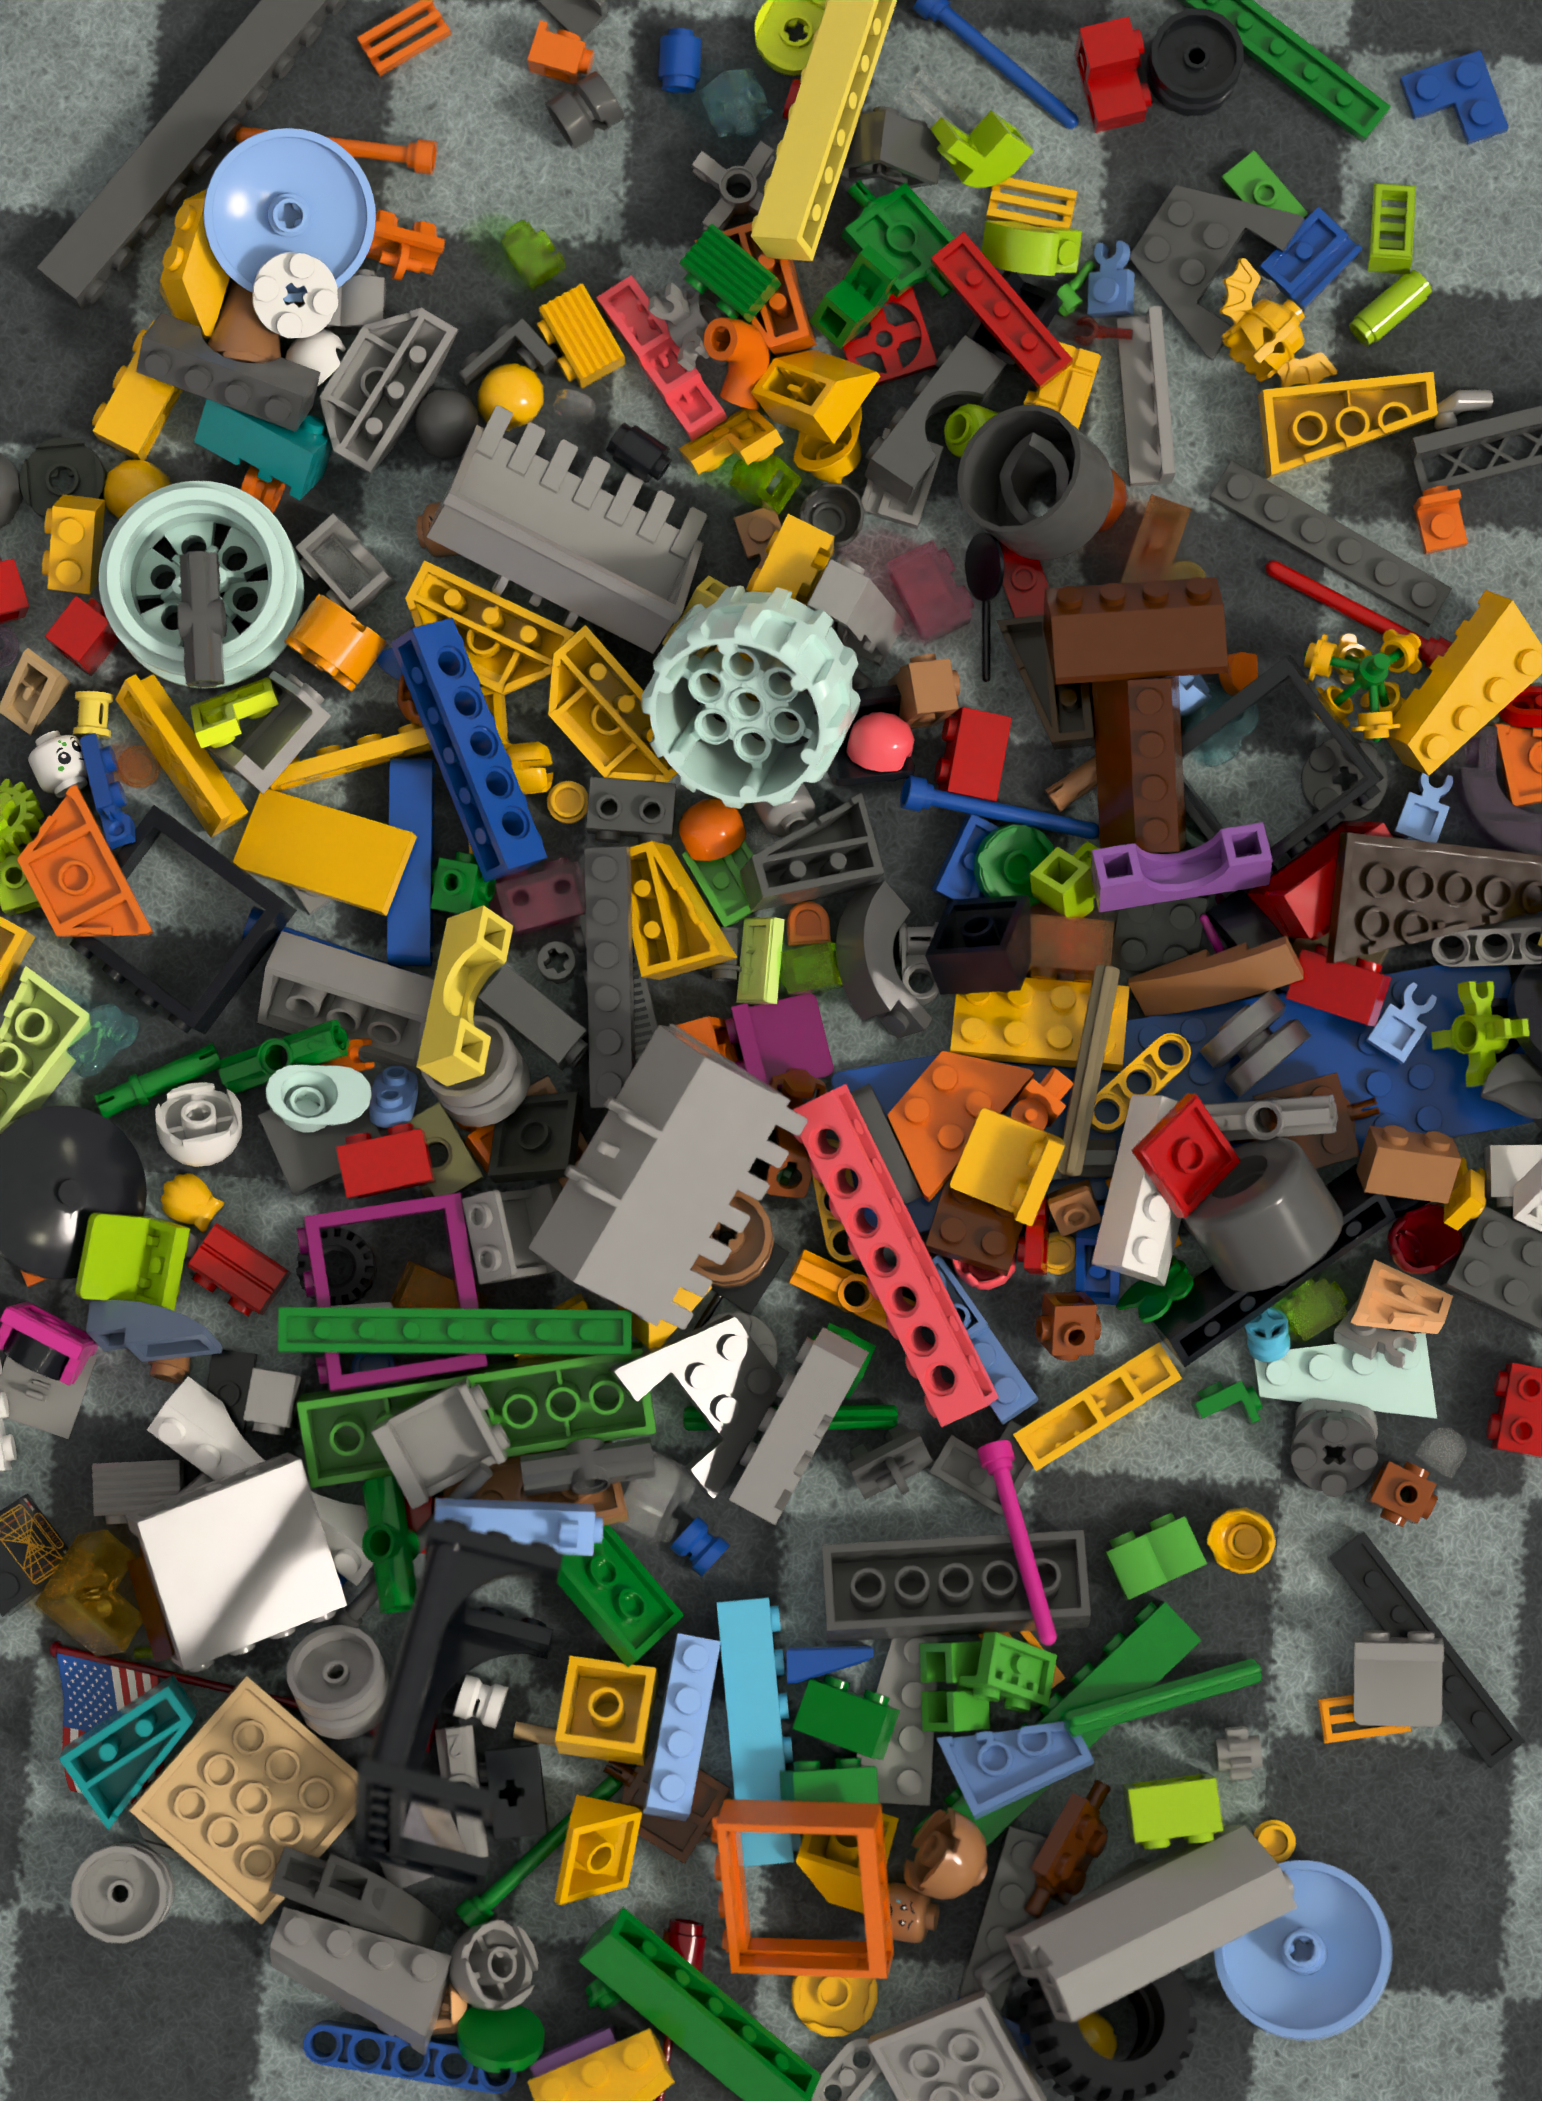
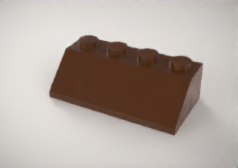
[1043,577,1228,685]
[1092,676,1187,853]

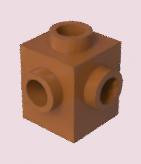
[1035,1292,1101,1361]
[1365,1461,1438,1527]

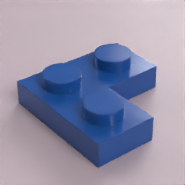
[1399,50,1509,145]

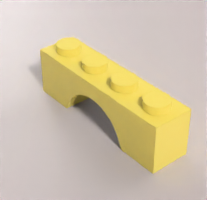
[416,905,513,1087]

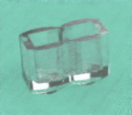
[610,1449,697,1549]

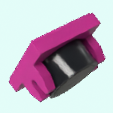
[0,1301,99,1386]

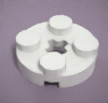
[252,252,338,338]

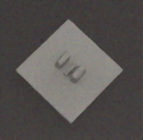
[0,1356,97,1439]

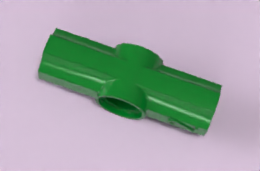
[218,1020,350,1095]
[362,1476,419,1614]

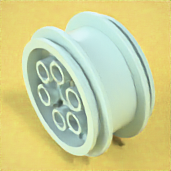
[99,481,304,688]

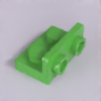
[959,1632,1057,1713]

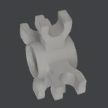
[692,141,775,232]
[648,282,727,372]

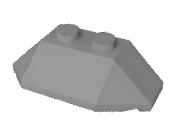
[319,308,458,475]

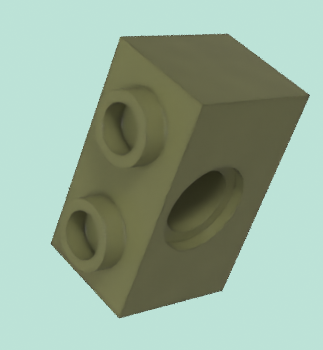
[407,1102,485,1198]

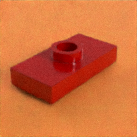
[999,543,1049,618]

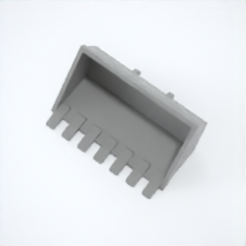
[427,405,707,654]
[529,1024,808,1330]

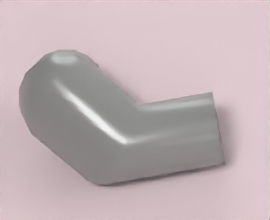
[1434,390,1493,431]

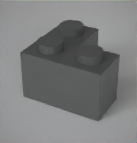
[840,107,941,188]

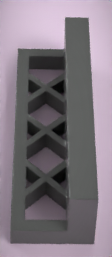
[1408,406,1542,495]

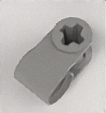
[898,922,939,1006]

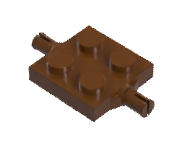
[1233,1072,1380,1169]
[603,1747,731,1864]
[1024,1780,1112,1919]

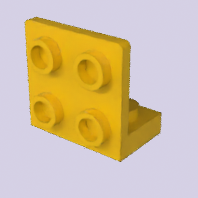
[950,1107,1065,1227]

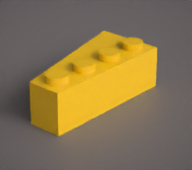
[1386,590,1542,776]

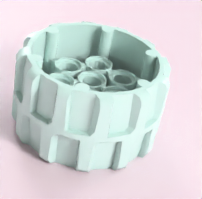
[641,586,861,809]

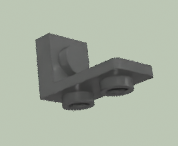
[459,318,558,388]

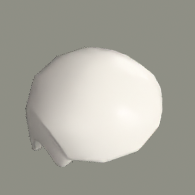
[285,329,346,387]

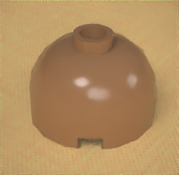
[904,1808,988,1900]

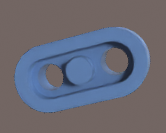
[369,1066,419,1128]

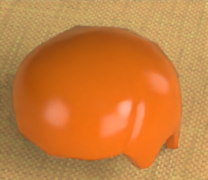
[678,797,746,861]

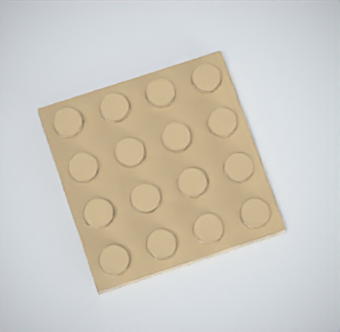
[129,1675,358,1925]

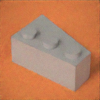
[807,559,905,666]

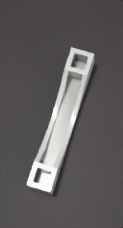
[147,1376,373,1586]

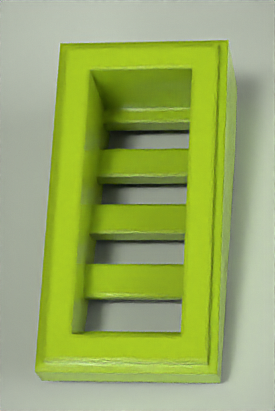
[1367,183,1416,275]

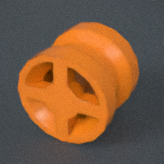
[240,465,286,513]

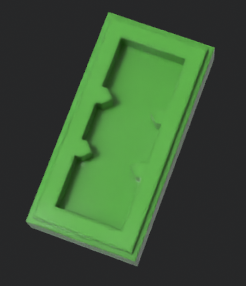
[1221,151,1309,219]

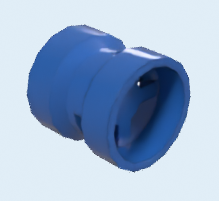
[669,1516,730,1577]

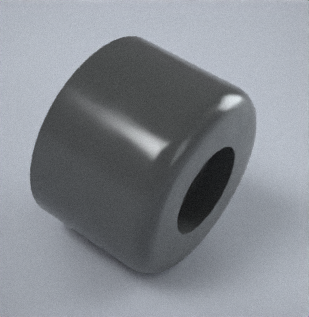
[957,405,1114,561]
[1184,1137,1343,1292]

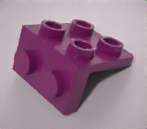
[725,993,833,1089]

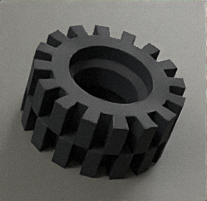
[296,1228,376,1306]

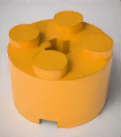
[284,594,387,692]

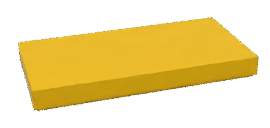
[233,789,417,916]

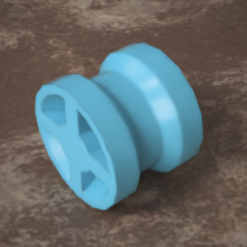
[1245,1307,1290,1362]

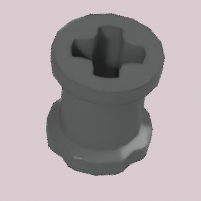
[537,941,577,984]

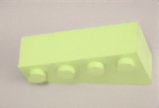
[0,966,104,1130]

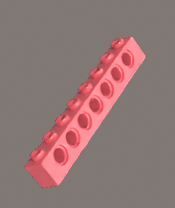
[793,1084,999,1427]

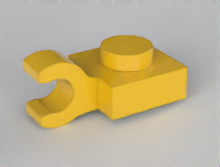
[1444,1157,1486,1231]

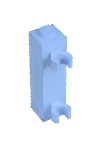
[434,1498,603,1556]

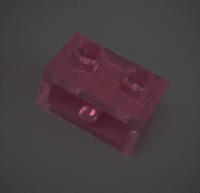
[886,540,975,646]
[495,858,586,938]

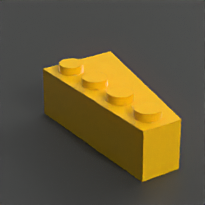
[1258,372,1438,479]
[711,514,834,702]

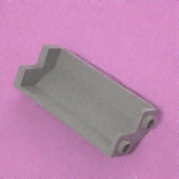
[1005,1825,1297,2022]

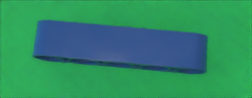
[387,758,435,966]
[303,2020,519,2094]

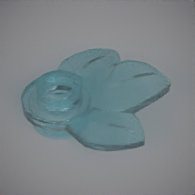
[1181,682,1260,767]
[67,1004,139,1077]

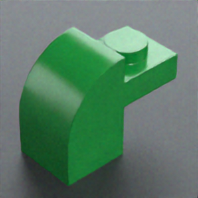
[809,245,901,349]

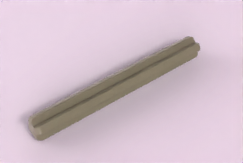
[1057,964,1120,1177]

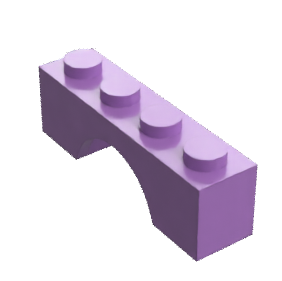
[1091,822,1273,913]

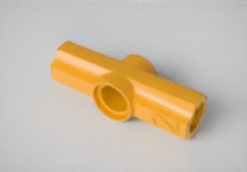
[788,1249,916,1331]

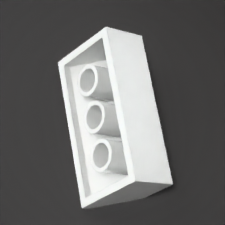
[1091,1095,1181,1286]

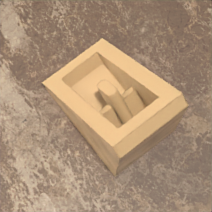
[0,648,71,735]

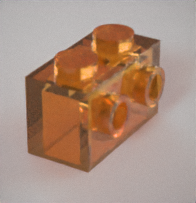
[1028,914,1114,983]

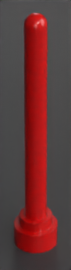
[1265,560,1453,669]

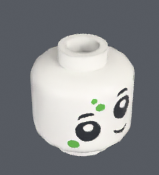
[28,731,88,798]

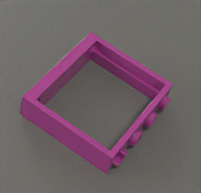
[296,1193,487,1393]

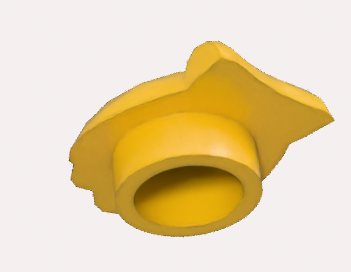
[160,1173,225,1233]

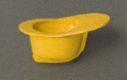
[793,406,862,484]

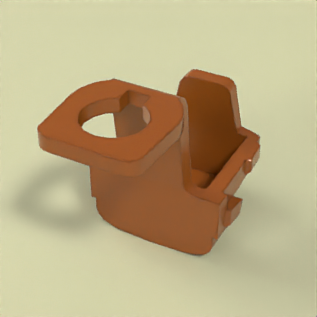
[766,1068,827,1198]

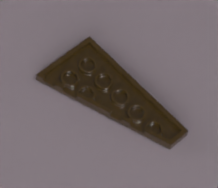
[1326,832,1542,963]

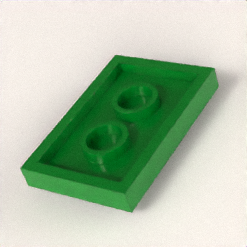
[558,1525,684,1667]

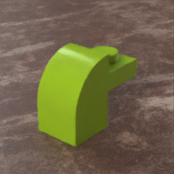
[930,110,1034,188]
[981,221,1082,276]
[1030,841,1100,921]

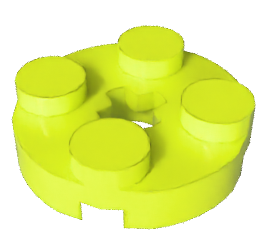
[754,0,825,76]

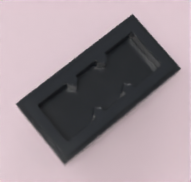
[207,1349,257,1438]

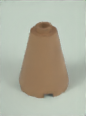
[207,280,281,363]

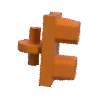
[366,210,445,281]
[1010,1067,1074,1130]

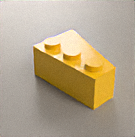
[630,841,738,980]

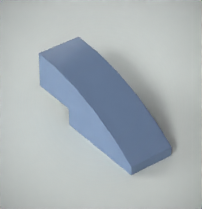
[86,1300,223,1362]

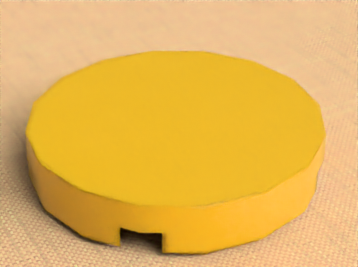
[791,1975,877,2037]

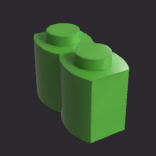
[1104,1512,1207,1600]

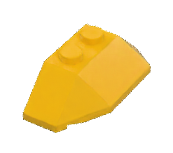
[159,189,230,338]
[405,560,575,696]
[547,625,678,782]

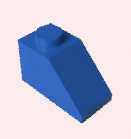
[1075,1205,1121,1305]

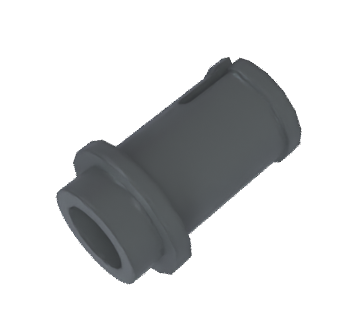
[707,927,742,982]

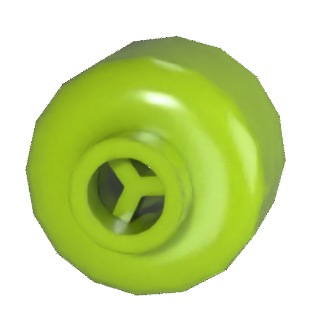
[944,404,998,458]

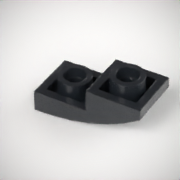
[1206,889,1297,956]

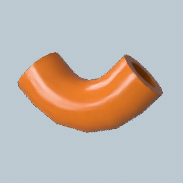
[703,317,770,410]

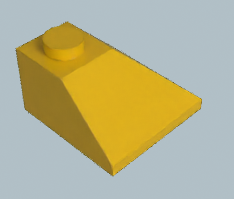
[796,1813,899,1914]

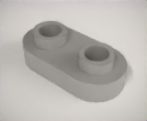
[812,2036,881,2101]

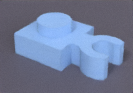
[1393,773,1453,843]
[1365,982,1437,1064]

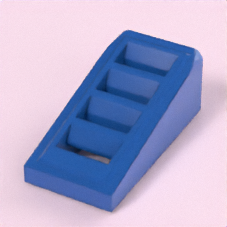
[786,1646,874,1685]

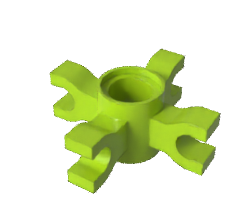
[1431,981,1530,1087]

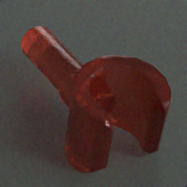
[1074,316,1133,346]

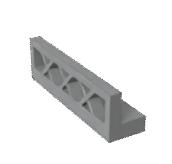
[1116,306,1176,487]

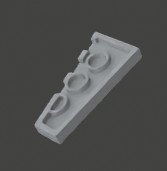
[856,1636,939,1806]

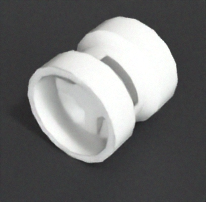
[454,1674,509,1729]

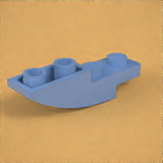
[911,1255,1039,1425]

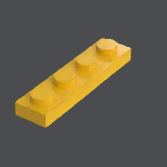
[270,724,432,792]

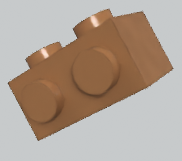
[888,654,960,729]
[1356,1125,1462,1204]

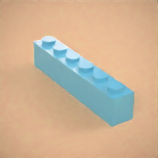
[717,1597,801,1867]

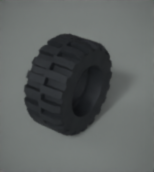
[1019,1968,1197,2101]

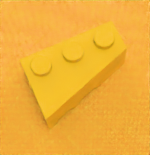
[527,2029,674,2101]

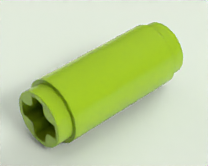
[1349,270,1432,347]

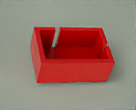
[1247,821,1393,941]

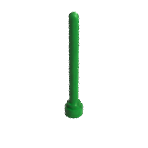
[454,1775,622,1928]

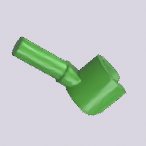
[1057,260,1096,317]

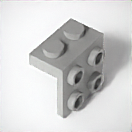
[1354,1630,1444,1727]

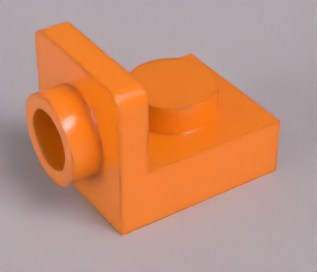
[1413,485,1468,555]

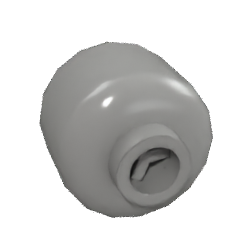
[753,783,816,836]

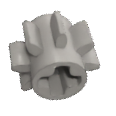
[1214,1726,1262,1781]

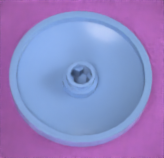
[203,128,376,302]
[1214,1860,1392,2041]

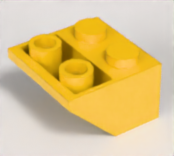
[751,349,881,444]

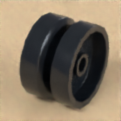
[1147,9,1244,116]

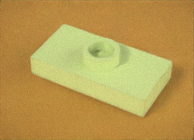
[736,917,785,1005]

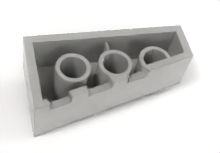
[270,1907,452,2055]

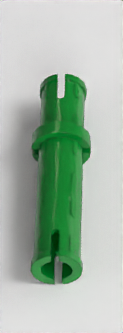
[94,1042,221,1119]

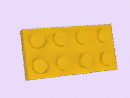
[950,978,1130,1071]

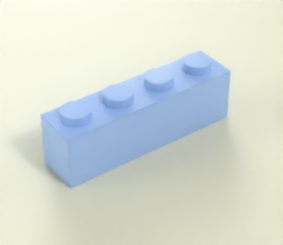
[642,1633,721,1821]

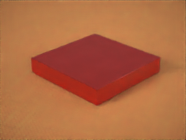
[1131,1093,1241,1218]

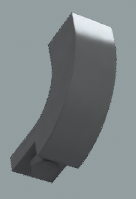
[836,880,933,1039]

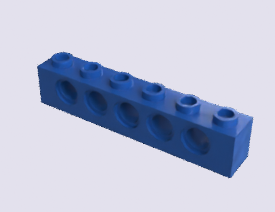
[390,618,548,882]

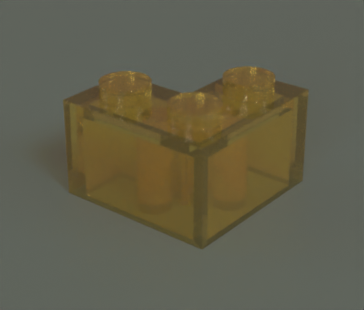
[35,1529,143,1656]

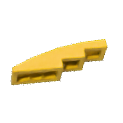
[1013,1342,1182,1471]

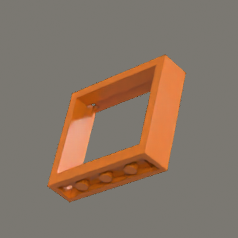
[711,1799,894,1979]

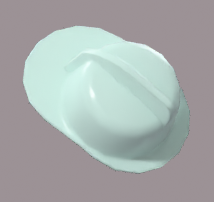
[265,1064,372,1133]

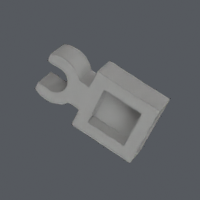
[1334,1302,1416,1368]

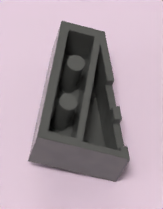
[740,792,884,912]

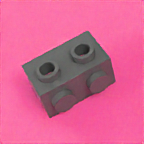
[586,777,677,844]

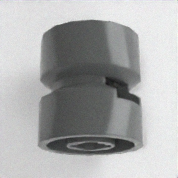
[545,71,624,150]

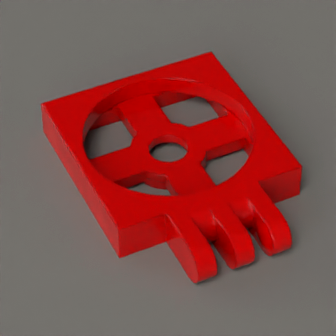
[842,278,937,387]

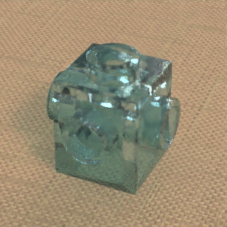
[698,68,773,139]

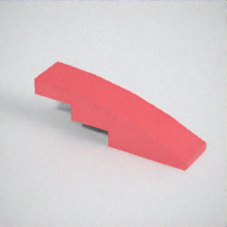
[596,275,727,441]

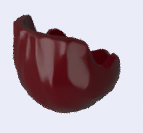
[1387,1204,1463,1274]

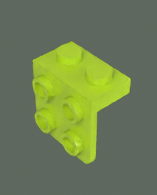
[75,1212,190,1311]

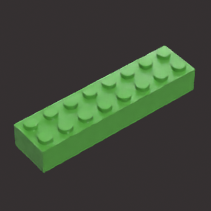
[297,1341,656,1488]

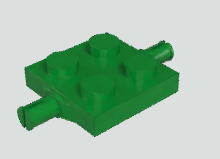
[841,180,955,299]

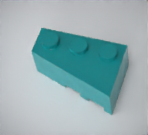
[194,398,332,501]
[58,1675,198,1830]

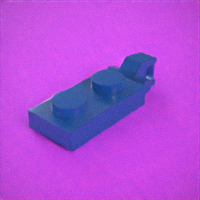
[80,733,136,850]

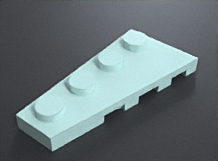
[1253,1333,1437,1419]

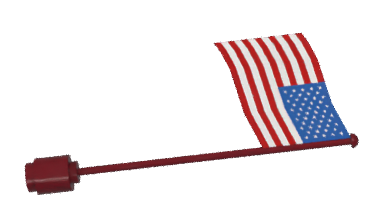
[49,1641,437,1805]

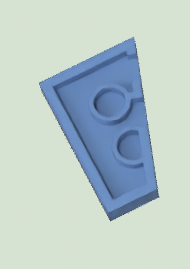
[937,1721,1094,1820]

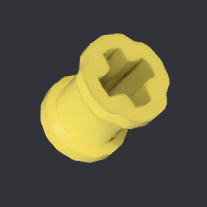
[73,691,113,739]

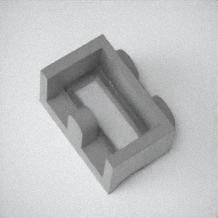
[295,513,396,615]

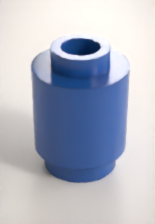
[658,28,702,93]

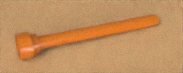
[235,127,437,175]

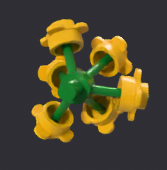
[1304,629,1422,743]

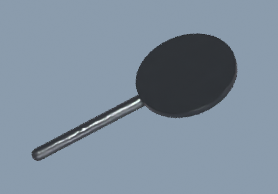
[965,533,1004,682]

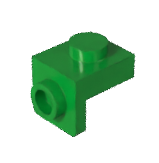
[1192,1381,1263,1424]

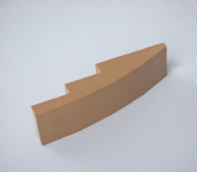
[1128,936,1304,1017]

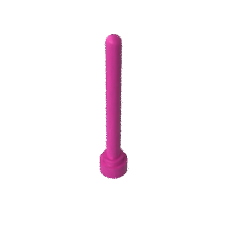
[977,1440,1057,1645]

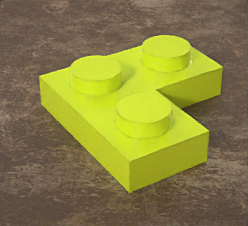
[190,677,279,749]

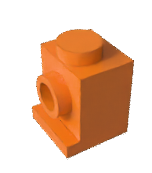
[527,20,595,85]

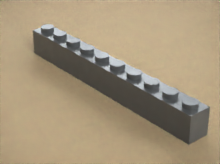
[37,0,347,309]

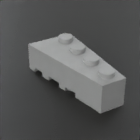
[729,1327,869,1525]

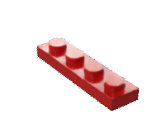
[931,231,1073,391]

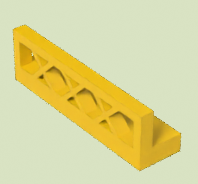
[115,674,249,838]

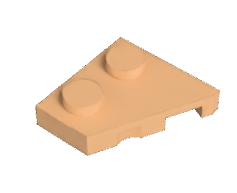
[1350,1259,1453,1334]

